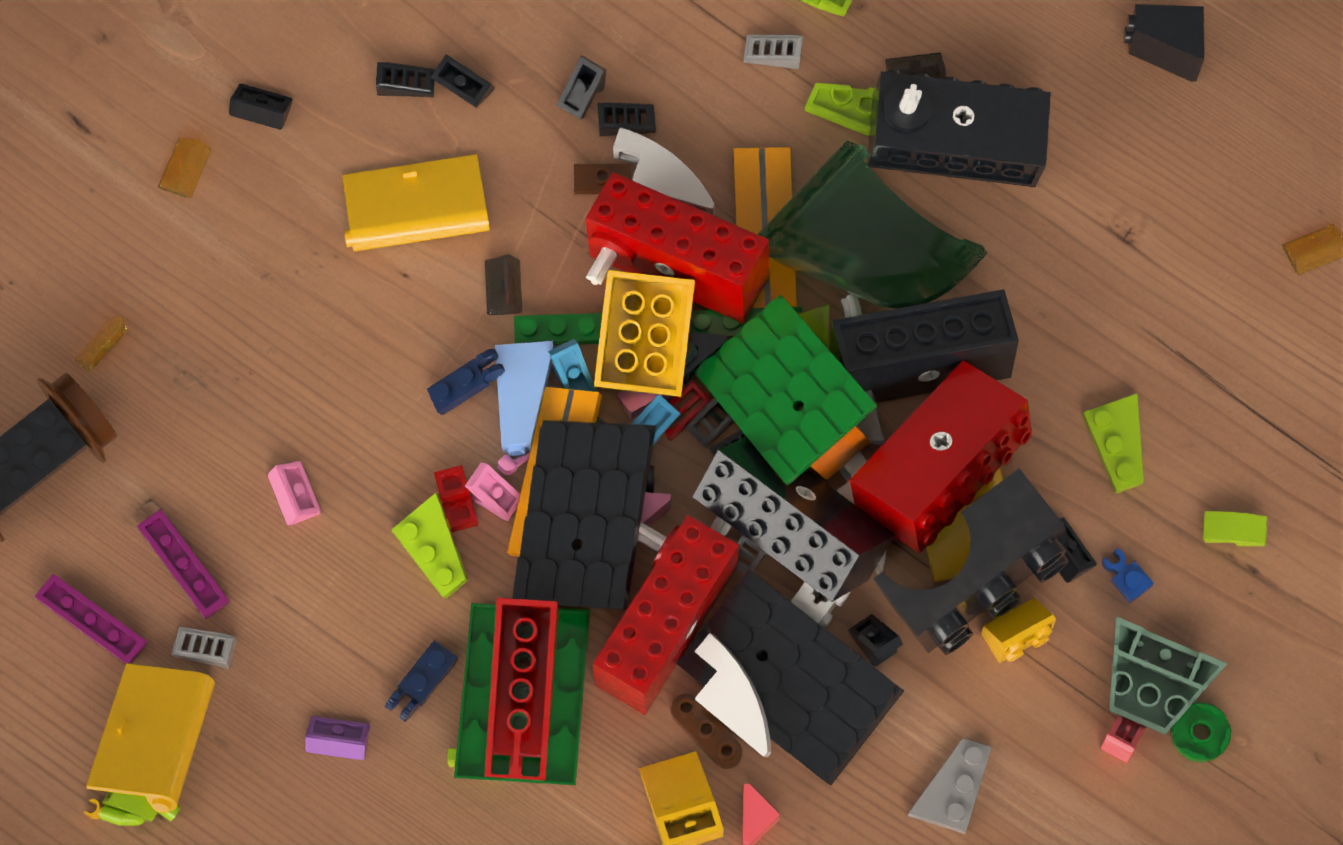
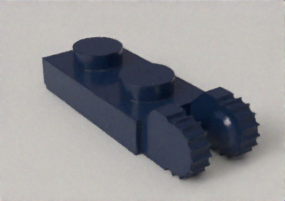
[427,348,505,415]
[385,640,458,722]

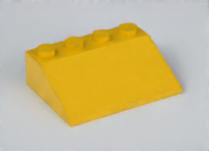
[594,270,695,397]

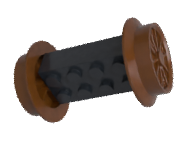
[0,373,117,542]

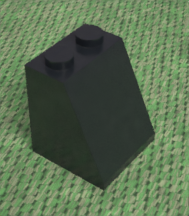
[1124,4,1204,82]

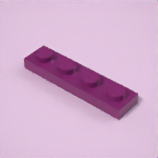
[137,509,230,620]
[34,574,148,664]

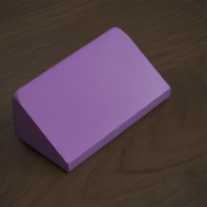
[305,716,370,760]

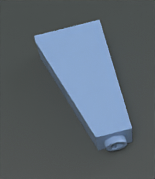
[495,341,554,456]

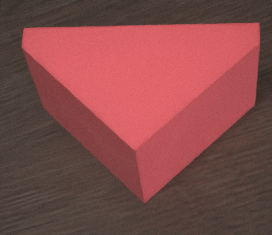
[1101,715,1146,763]
[742,784,780,845]

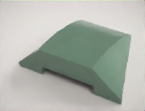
[1109,616,1228,735]

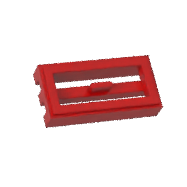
[664,381,712,441]

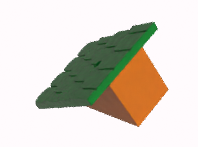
[694,295,877,486]

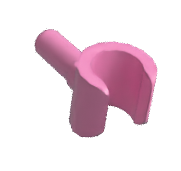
[497,452,530,476]

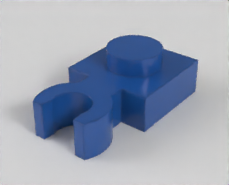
[1102,548,1154,603]

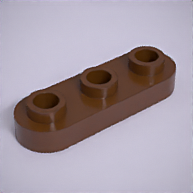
[671,694,742,769]

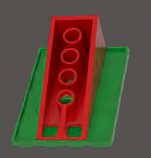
[454,598,590,786]

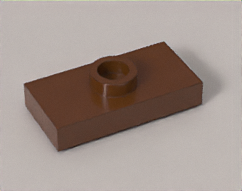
[574,164,631,194]

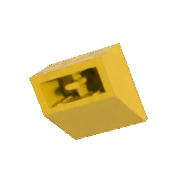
[981,597,1056,663]

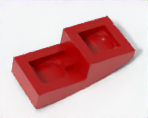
[434,465,478,533]

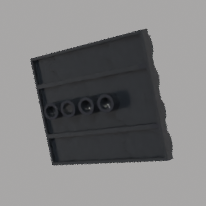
[512,420,656,609]
[676,570,904,785]

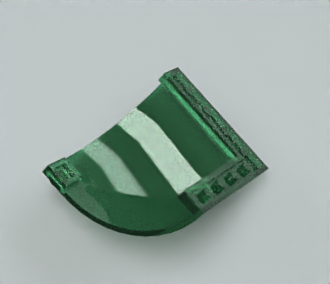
[757,140,987,308]

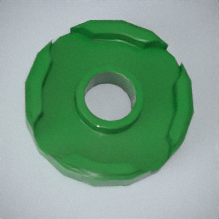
[1170,702,1232,763]

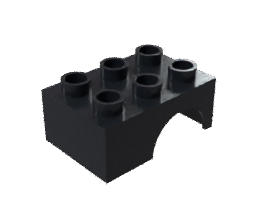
[874,468,1070,655]

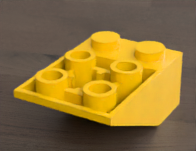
[639,751,724,845]

